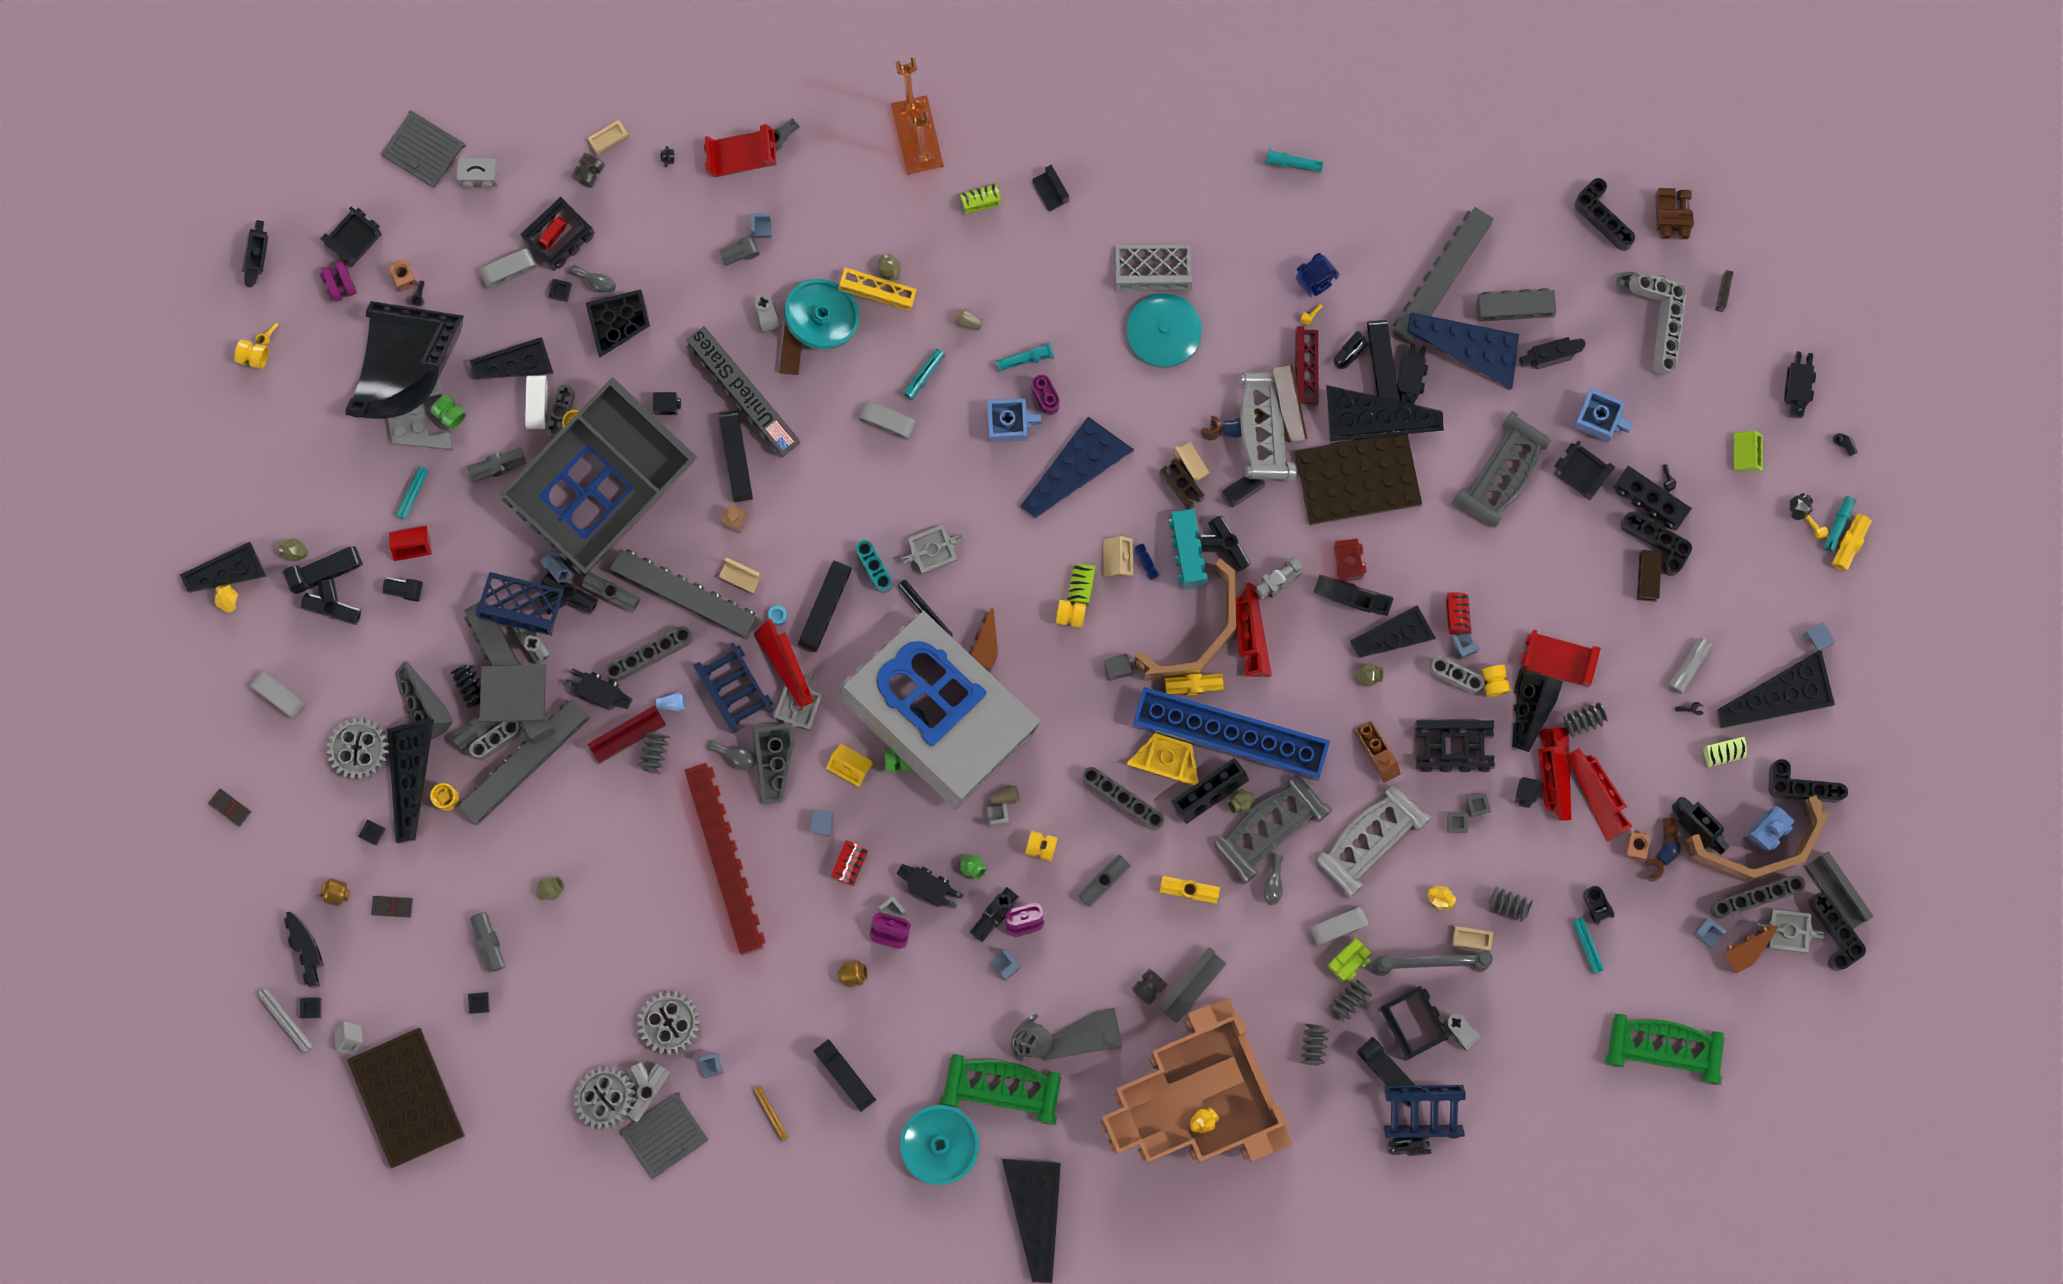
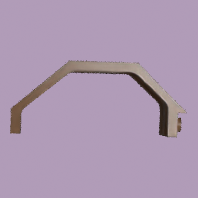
[1134,558,1236,681]
[1684,796,1831,882]

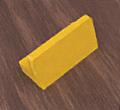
[826,744,874,787]

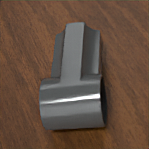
[719,236,760,266]

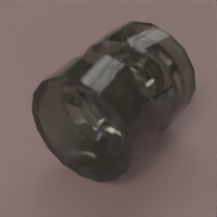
[571,153,605,188]
[1131,968,1168,1006]

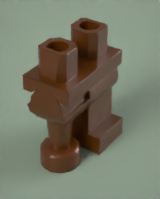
[1655,188,1694,239]

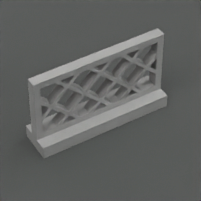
[1115,245,1192,291]

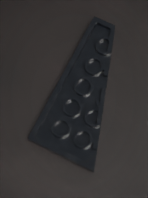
[1717,650,1835,729]
[1002,1159,1061,1283]

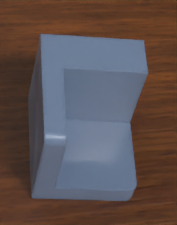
[751,213,772,238]
[1803,622,1835,651]
[1450,634,1480,660]
[811,810,833,837]
[1693,917,1727,948]
[991,949,1020,980]
[698,1053,724,1078]

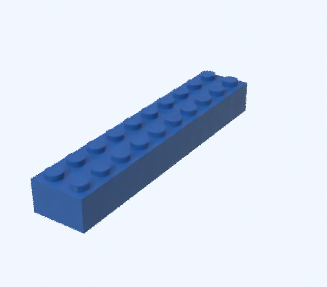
[1133,687,1330,781]

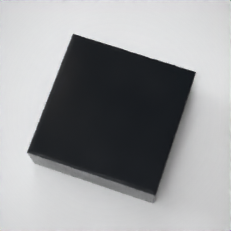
[548,279,572,302]
[359,819,386,846]
[468,992,490,1014]
[300,998,322,1019]

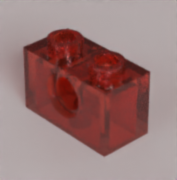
[1334,538,1366,581]

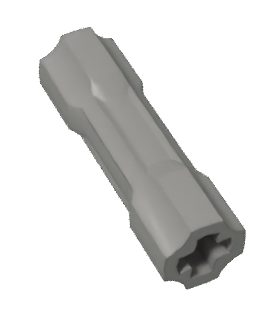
[1668,637,1713,694]

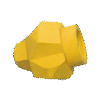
[215,584,238,613]
[1427,886,1456,911]
[1190,1107,1219,1133]

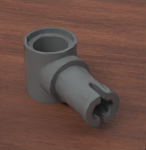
[774,118,800,151]

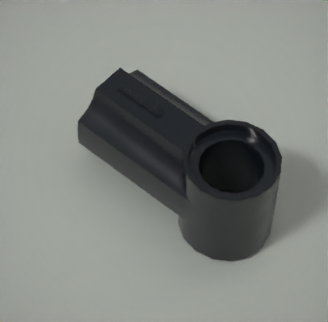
[383,577,423,602]

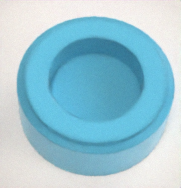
[768,605,787,625]

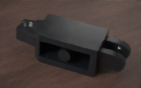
[242,220,268,287]
[1519,337,1586,369]
[1397,343,1428,404]
[1784,351,1816,419]
[565,668,633,710]
[1672,797,1730,855]
[897,864,964,910]

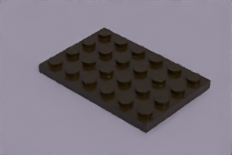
[1295,434,1422,525]
[347,1028,465,1169]

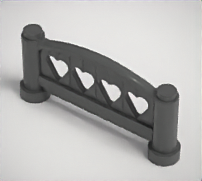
[1452,411,1551,528]
[1214,775,1332,884]
[1372,951,1493,976]

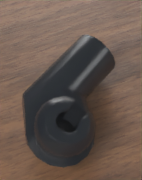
[1833,433,1858,456]

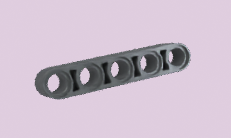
[605,626,693,682]
[1083,767,1164,830]
[1711,875,1805,919]

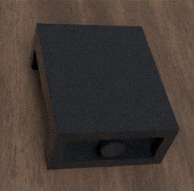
[320,206,382,267]
[1553,440,1615,500]

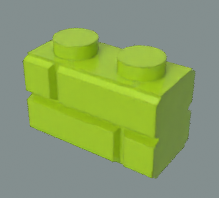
[1327,938,1372,982]

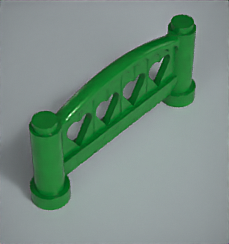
[1604,1014,1725,1085]
[939,1054,1061,1125]

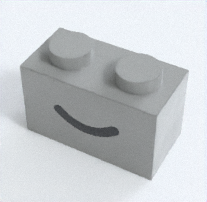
[457,158,498,188]

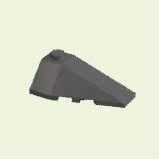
[395,661,453,740]
[751,723,795,805]
[1044,1008,1122,1061]

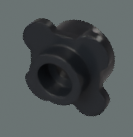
[661,146,674,167]

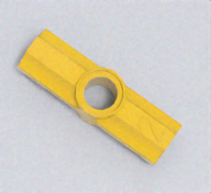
[1831,513,1872,571]
[1164,673,1224,696]
[1159,876,1220,904]

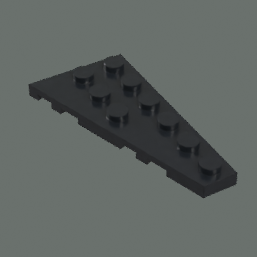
[1326,385,1444,442]
[387,719,434,844]

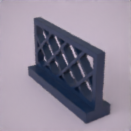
[476,572,564,636]

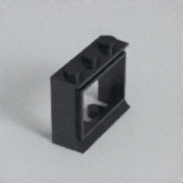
[520,196,595,271]
[1378,986,1449,1061]

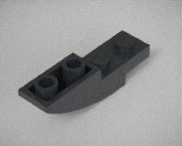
[1313,574,1394,616]
[284,911,324,988]

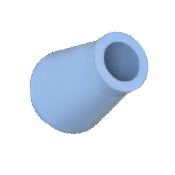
[656,692,686,711]

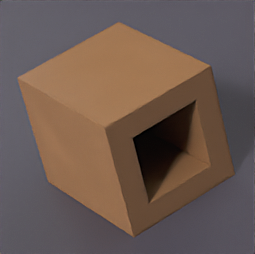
[721,504,748,533]

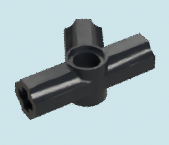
[1201,515,1251,572]
[540,573,598,615]
[301,579,361,625]
[970,887,1019,943]

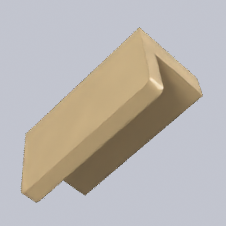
[1174,442,1210,483]
[1103,536,1133,577]
[719,557,762,594]

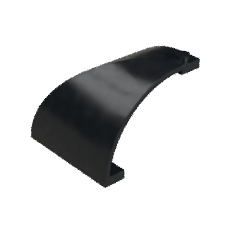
[345,301,464,419]

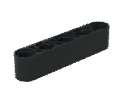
[1367,319,1399,401]
[719,410,753,503]
[798,560,852,653]

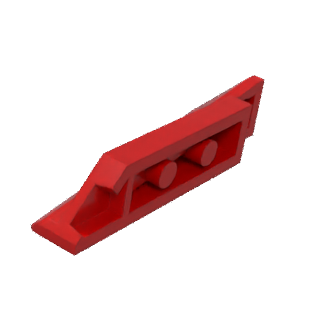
[754,619,814,708]
[1538,727,1572,821]
[1567,748,1632,841]

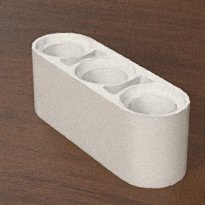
[525,376,548,429]

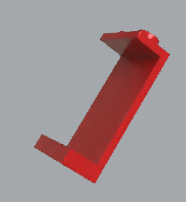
[704,124,777,177]
[1520,629,1601,687]

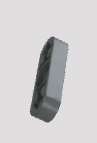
[545,385,575,439]

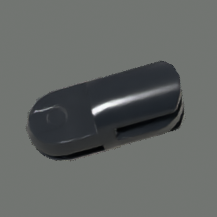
[1333,331,1370,369]
[1388,1137,1432,1156]

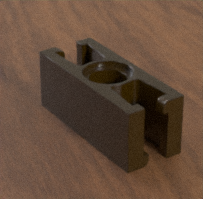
[1160,458,1205,510]
[1637,550,1662,602]

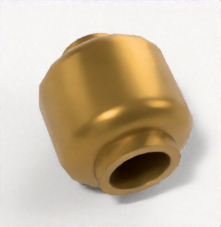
[320,878,350,906]
[838,960,868,987]

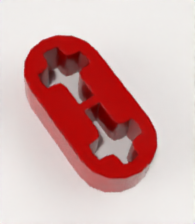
[538,217,568,250]

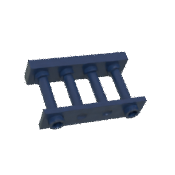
[693,642,773,734]
[1383,1085,1466,1139]

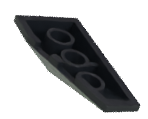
[1512,668,1563,752]

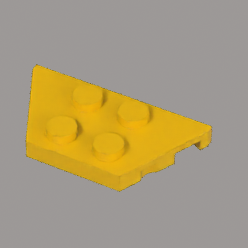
[1127,733,1199,786]

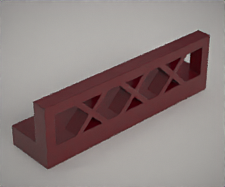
[1295,326,1319,404]
[587,705,666,764]

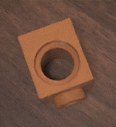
[389,260,418,292]
[1624,830,1651,861]

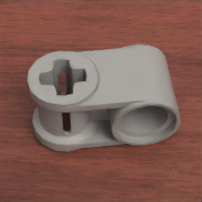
[755,294,781,333]
[1444,1014,1481,1051]

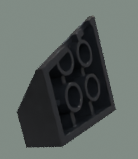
[586,289,650,358]

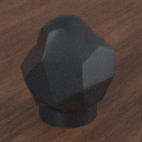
[1790,493,1813,520]

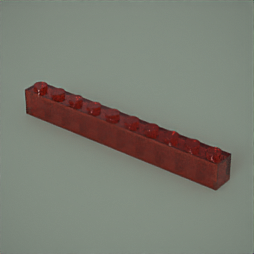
[684,763,766,956]

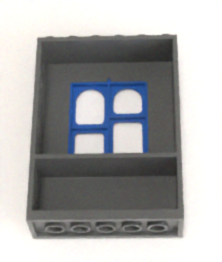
[501,377,698,574]

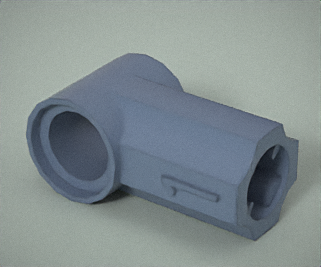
[538,548,571,583]

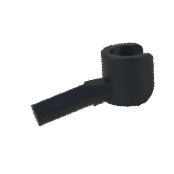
[411,281,425,306]
[1663,464,1677,492]
[1675,702,1704,716]

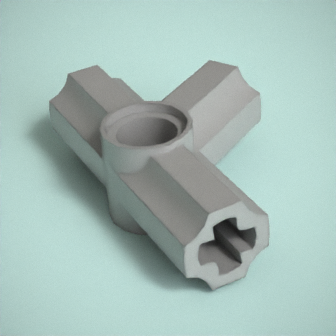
[512,610,551,664]
[627,1062,671,1122]

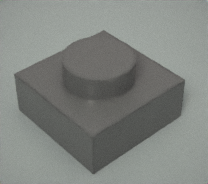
[1466,793,1491,817]
[1447,812,1468,833]

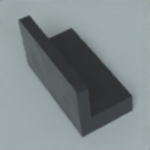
[1032,164,1069,211]
[1222,476,1266,507]

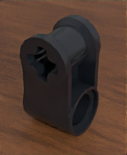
[1583,886,1615,925]

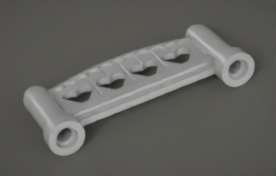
[1238,372,1296,482]
[1317,785,1432,899]

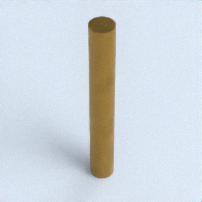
[754,1086,789,1141]

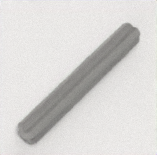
[258,988,313,1053]

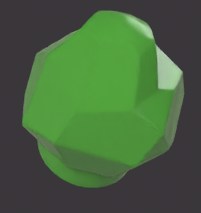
[960,854,987,880]

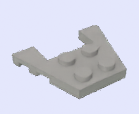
[388,379,453,450]

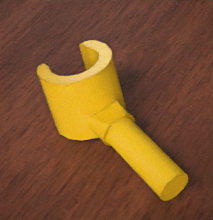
[1300,304,1323,325]
[256,322,279,345]
[1806,515,1828,539]

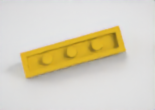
[838,268,917,311]

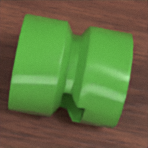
[430,394,467,430]
[885,748,914,773]

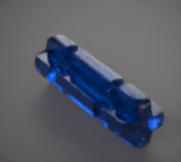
[1135,544,1159,580]

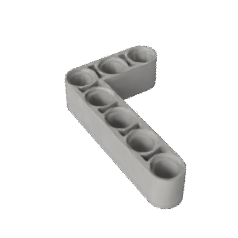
[1629,274,1686,375]

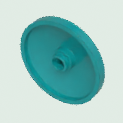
[784,279,860,350]
[1126,293,1202,368]
[900,1105,979,1185]

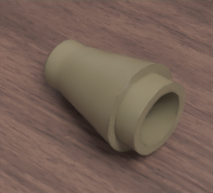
[954,308,984,330]
[990,785,1020,805]

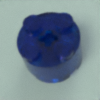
[1295,253,1339,297]

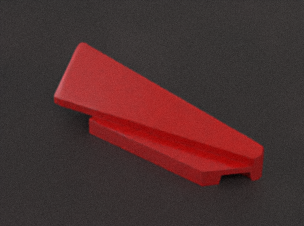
[1235,582,1272,677]

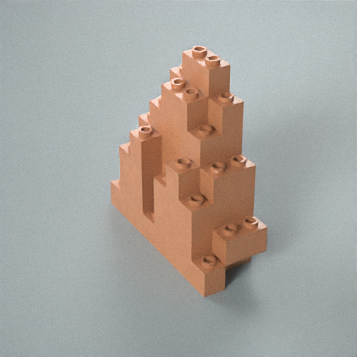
[1100,998,1293,1163]

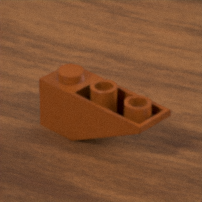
[969,608,998,672]
[1354,721,1401,783]
[1725,923,1779,973]

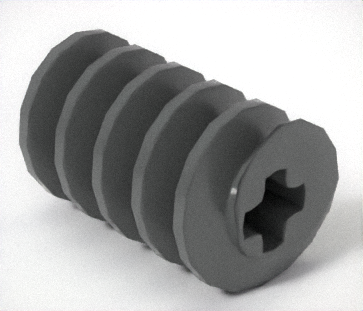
[1564,702,1607,737]
[638,732,671,775]
[1489,886,1533,922]
[1329,979,1372,1021]
[1300,1024,1329,1066]

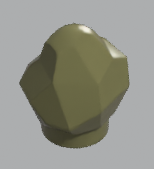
[878,254,900,280]
[279,538,308,561]
[1355,663,1383,687]
[1227,789,1255,814]
[536,876,565,900]

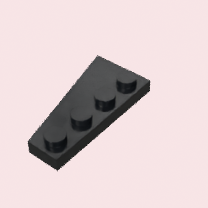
[470,337,554,380]
[180,542,267,593]
[1350,605,1436,658]

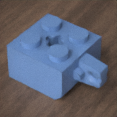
[1573,389,1632,442]
[988,398,1041,442]
[1744,806,1795,854]

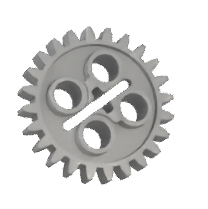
[326,717,389,780]
[637,991,701,1055]
[574,1066,636,1131]

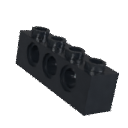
[1613,465,1692,530]
[1171,757,1249,824]

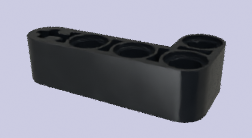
[1574,178,1635,251]
[1621,512,1692,576]
[282,546,363,594]
[1768,759,1848,803]
[1809,893,1866,971]
[1356,1037,1415,1108]
[813,1039,876,1112]

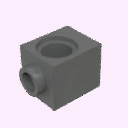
[1104,654,1134,681]

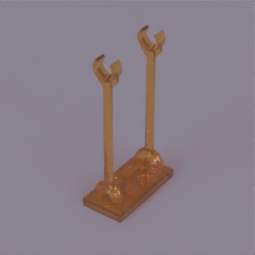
[891,58,944,175]

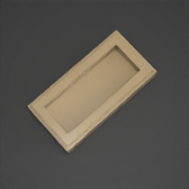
[587,119,629,155]
[1452,926,1494,952]

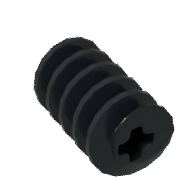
[450,665,481,708]

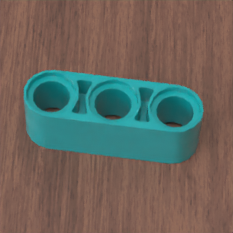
[856,540,892,593]

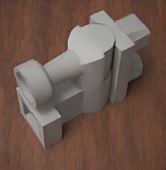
[1255,557,1303,600]

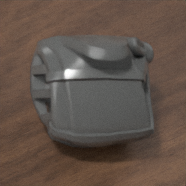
[1011,1014,1054,1061]

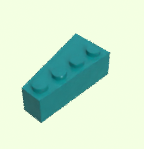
[1168,509,1208,590]

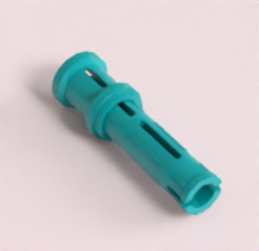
[1265,148,1323,173]
[996,342,1054,371]

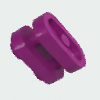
[319,260,357,302]
[1032,375,1060,415]
[1005,903,1045,937]
[869,913,911,949]

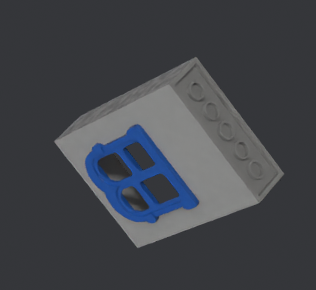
[839,611,1041,810]

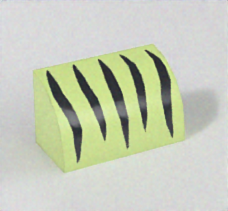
[1703,737,1747,768]

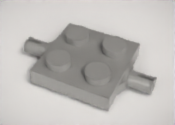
[901,525,964,575]
[774,674,823,731]
[1756,909,1824,953]

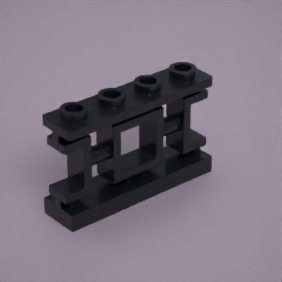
[1414,720,1495,772]

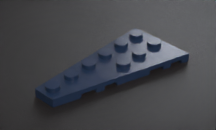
[1407,312,1519,390]
[1021,417,1134,518]

